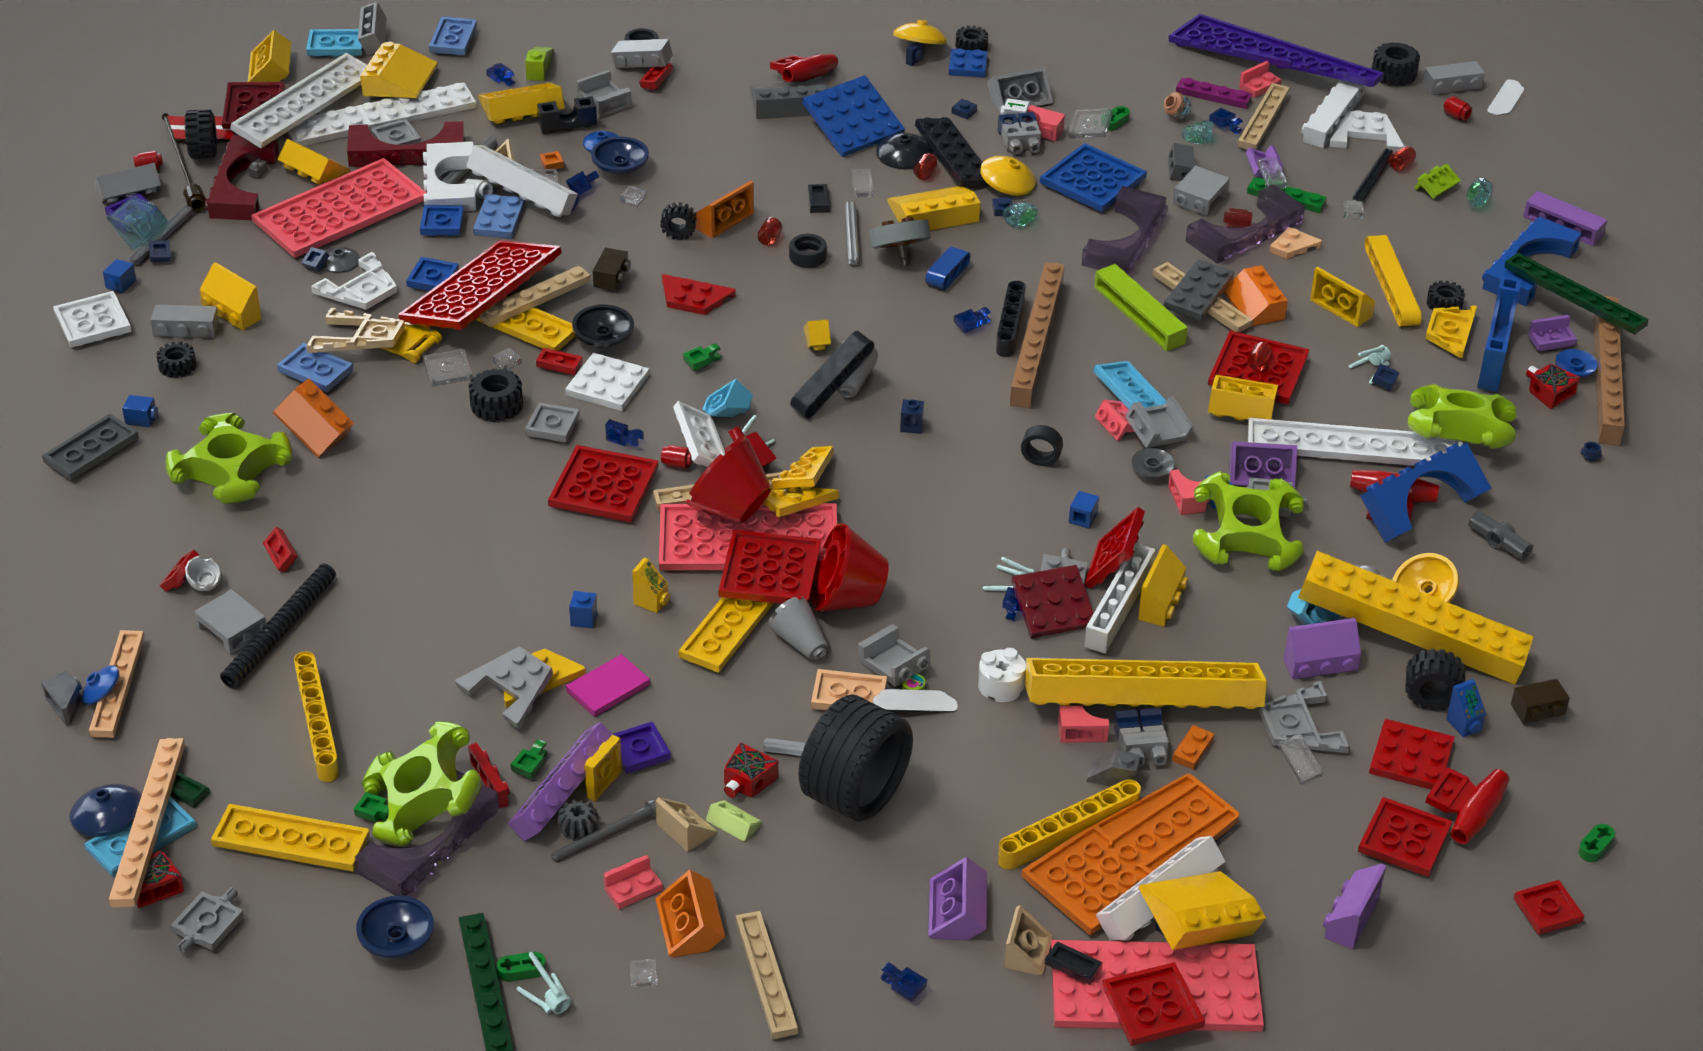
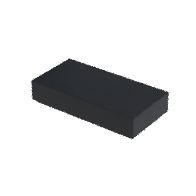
[808,184,830,213]
[1044,941,1103,985]

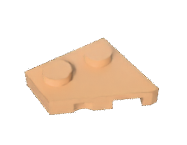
[1269,227,1322,259]

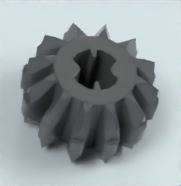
[557,799,599,840]

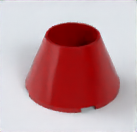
[686,437,772,524]
[811,523,889,612]

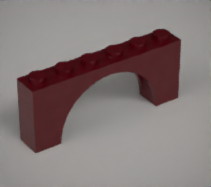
[347,121,465,167]
[205,135,280,221]

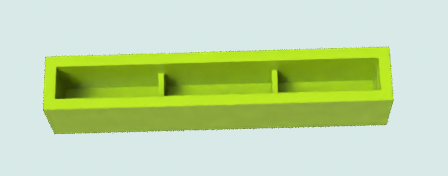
[1094,264,1188,351]

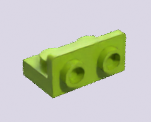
[1414,163,1461,199]

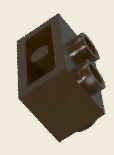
[592,247,631,291]
[1511,679,1570,724]

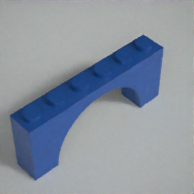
[1482,216,1582,307]
[1477,276,1522,392]
[1360,443,1492,543]

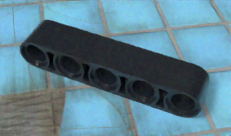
[996,280,1026,357]
[790,331,875,418]

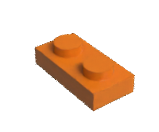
[1172,725,1214,770]

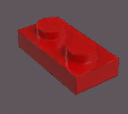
[639,63,673,90]
[536,348,583,375]
[263,527,298,573]
[159,549,200,592]

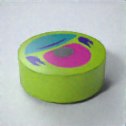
[902,674,926,690]

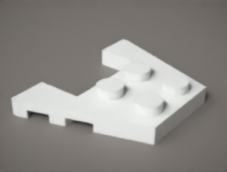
[1329,110,1404,153]
[311,252,397,310]

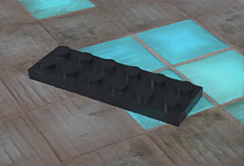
[915,117,990,187]

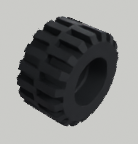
[1372,42,1420,86]
[185,109,217,159]
[469,368,523,421]
[1405,649,1466,710]

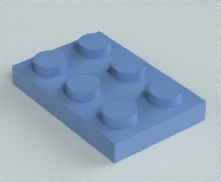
[429,17,477,56]
[473,194,525,239]
[277,343,353,392]

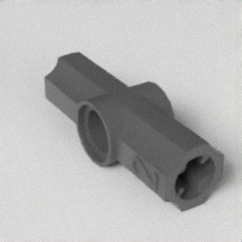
[1468,510,1533,561]

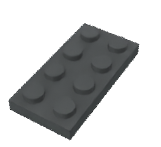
[1164,259,1234,321]
[42,414,139,481]

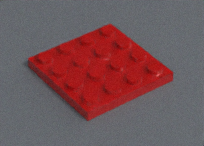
[1208,330,1310,405]
[548,445,659,523]
[718,530,822,604]

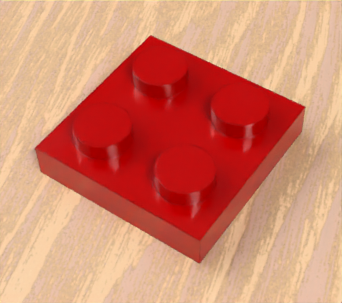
[1513,880,1584,935]

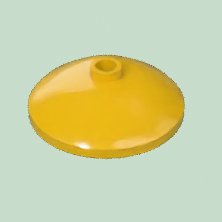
[893,19,947,44]
[980,156,1036,196]
[1393,553,1459,603]

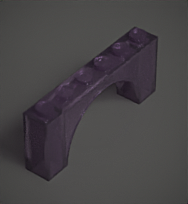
[1186,184,1305,264]
[1082,186,1168,275]
[355,770,499,896]

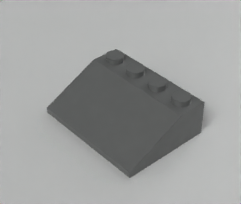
[750,80,829,119]

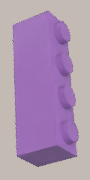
[1523,191,1607,246]

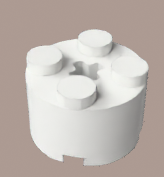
[978,648,1026,702]

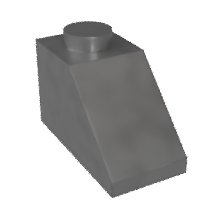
[41,670,82,726]
[1087,750,1141,787]

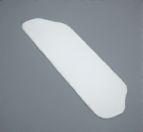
[1487,79,1524,115]
[873,689,958,711]

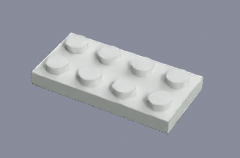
[673,401,725,467]

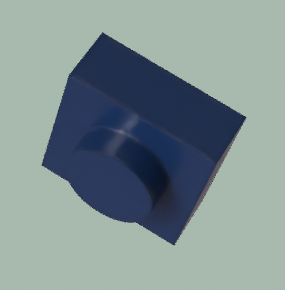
[906,42,924,66]
[951,99,977,119]
[992,197,1014,216]
[149,240,171,262]
[301,247,330,272]
[1371,364,1400,390]

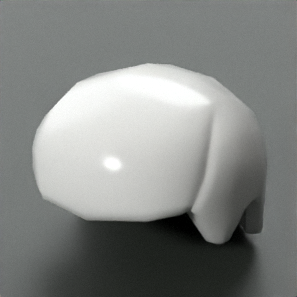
[185,556,221,591]

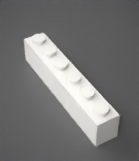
[1301,80,1366,148]
[466,145,578,217]
[1084,543,1156,654]
[1096,836,1225,941]

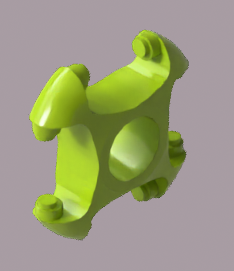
[1407,384,1517,449]
[165,413,292,504]
[1193,471,1304,572]
[362,721,482,847]

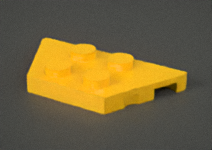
[1425,305,1477,358]
[763,487,839,517]
[504,648,586,708]

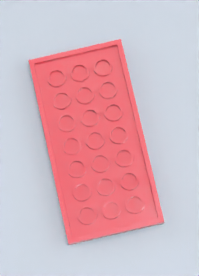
[251,158,427,258]
[659,503,837,571]
[1050,940,1264,1032]

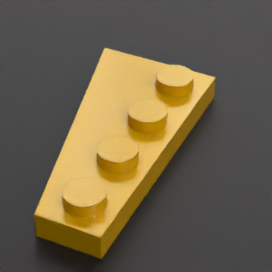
[771,446,834,489]

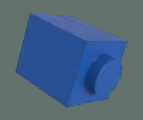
[103,259,136,293]
[122,395,158,427]
[1068,491,1099,529]
[569,591,598,629]

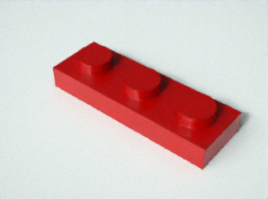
[468,742,510,809]

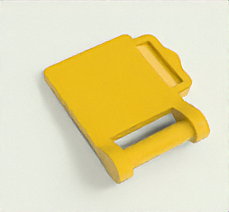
[381,322,442,363]

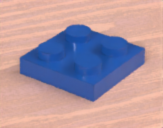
[949,48,987,78]
[420,205,464,236]
[406,257,459,291]

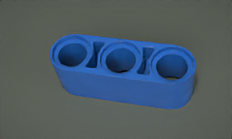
[925,246,971,290]

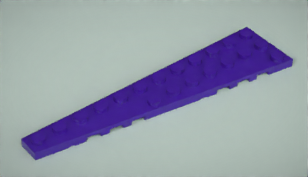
[1169,13,1384,87]

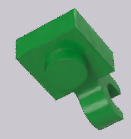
[683,343,721,371]
[510,739,548,779]
[353,792,389,822]

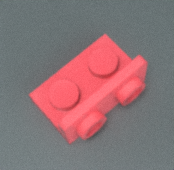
[1239,61,1282,98]
[1095,400,1135,440]
[604,855,663,910]

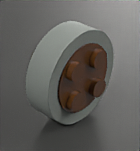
[869,217,931,266]

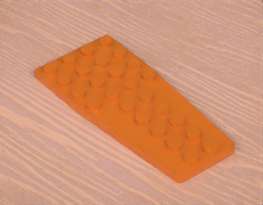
[1021,774,1239,936]

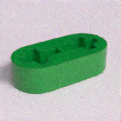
[1101,106,1130,131]
[1578,824,1615,862]
[497,952,546,982]

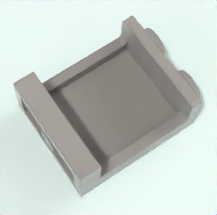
[577,70,632,118]
[1173,166,1230,216]
[1125,396,1194,448]
[194,589,266,656]
[858,624,930,687]

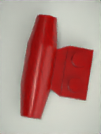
[770,54,838,82]
[1350,470,1440,523]
[1425,767,1510,844]

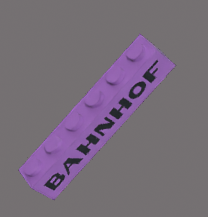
[507,722,613,841]

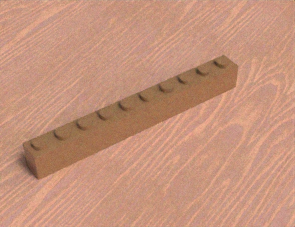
[1010,262,1065,409]
[1593,296,1625,446]

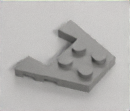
[455,646,553,729]
[1259,681,1349,753]

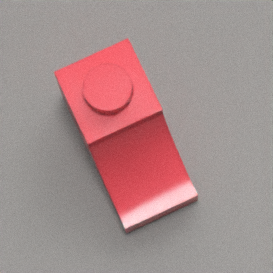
[1027,105,1065,141]
[1168,470,1210,515]
[1058,705,1109,743]

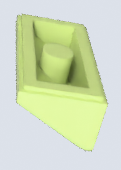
[706,800,762,841]

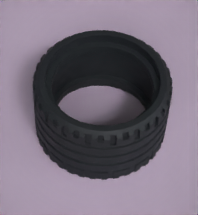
[798,694,913,822]

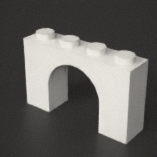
[423,142,476,211]

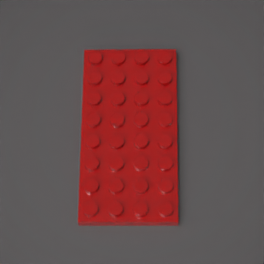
[398,240,562,330]

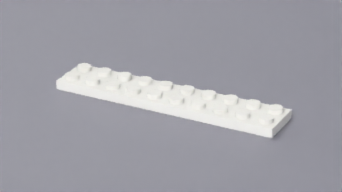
[230,53,367,148]
[287,82,476,146]
[1248,418,1463,466]

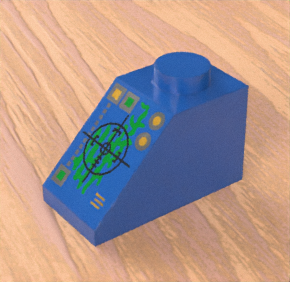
[1446,679,1486,737]

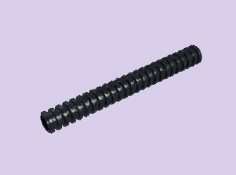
[220,563,336,688]

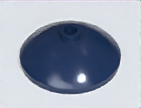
[591,136,649,174]
[69,784,142,837]
[356,896,434,958]

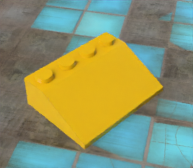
[360,42,438,98]
[478,82,565,124]
[887,186,980,230]
[1138,871,1266,950]

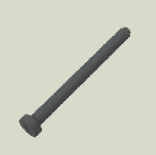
[551,800,656,861]

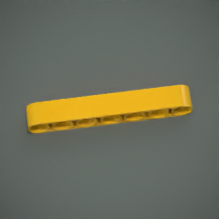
[1365,235,1421,327]
[294,651,339,782]
[998,780,1141,870]

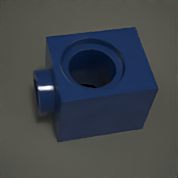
[900,399,924,434]

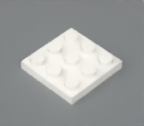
[53,291,132,348]
[565,353,650,411]

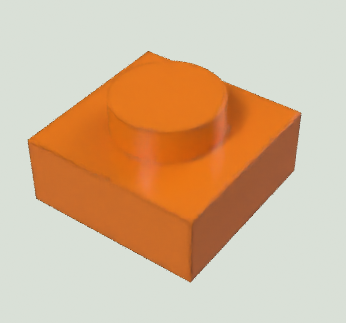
[540,151,564,171]

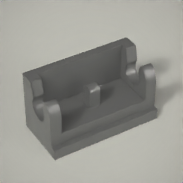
[1168,143,1195,181]

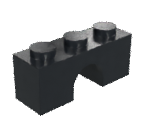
[537,96,597,133]

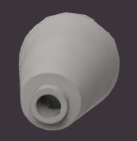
[837,340,878,398]
[768,597,828,660]

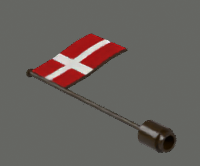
[162,113,234,212]

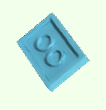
[306,29,363,57]

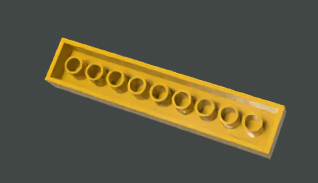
[1298,551,1534,685]
[1024,658,1267,709]

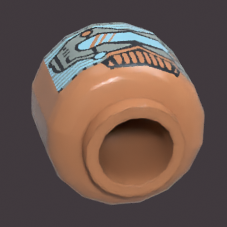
[1164,92,1191,119]

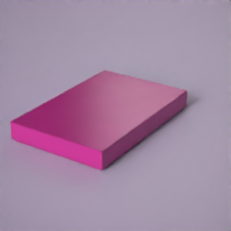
[566,654,650,717]

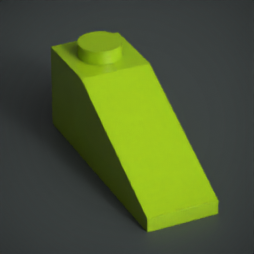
[525,47,554,81]

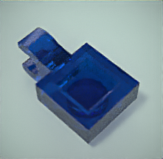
[486,63,515,86]
[1209,108,1243,134]
[565,170,600,197]
[954,307,991,333]
[605,419,644,446]
[1002,587,1021,621]
[880,962,928,1002]

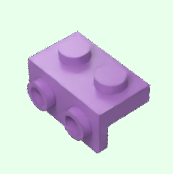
[1246,145,1283,182]
[1528,315,1577,351]

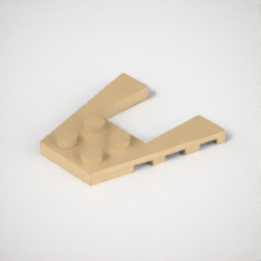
[306,308,405,353]

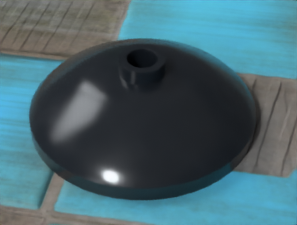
[876,133,933,170]
[572,304,634,347]

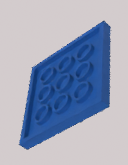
[802,75,905,157]
[1039,143,1147,212]

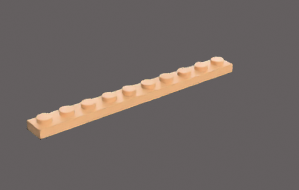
[108,738,185,907]

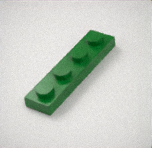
[1247,177,1327,213]

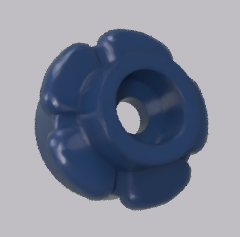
[1580,442,1602,461]

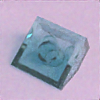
[106,196,168,249]

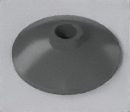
[322,247,360,273]
[1131,448,1175,478]

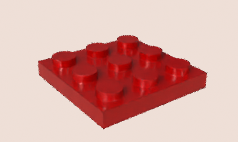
[1084,507,1145,589]
[1369,719,1455,790]
[1358,797,1453,877]
[1102,962,1205,1046]

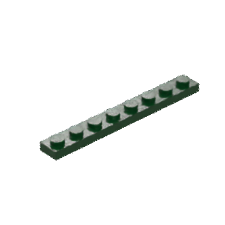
[1504,253,1648,335]
[459,913,513,1051]

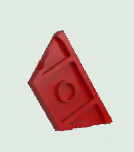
[662,274,736,315]

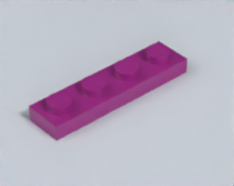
[1176,77,1252,109]

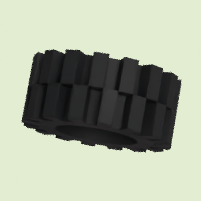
[955,25,988,51]
[660,202,697,240]
[1426,280,1465,310]
[156,342,197,378]

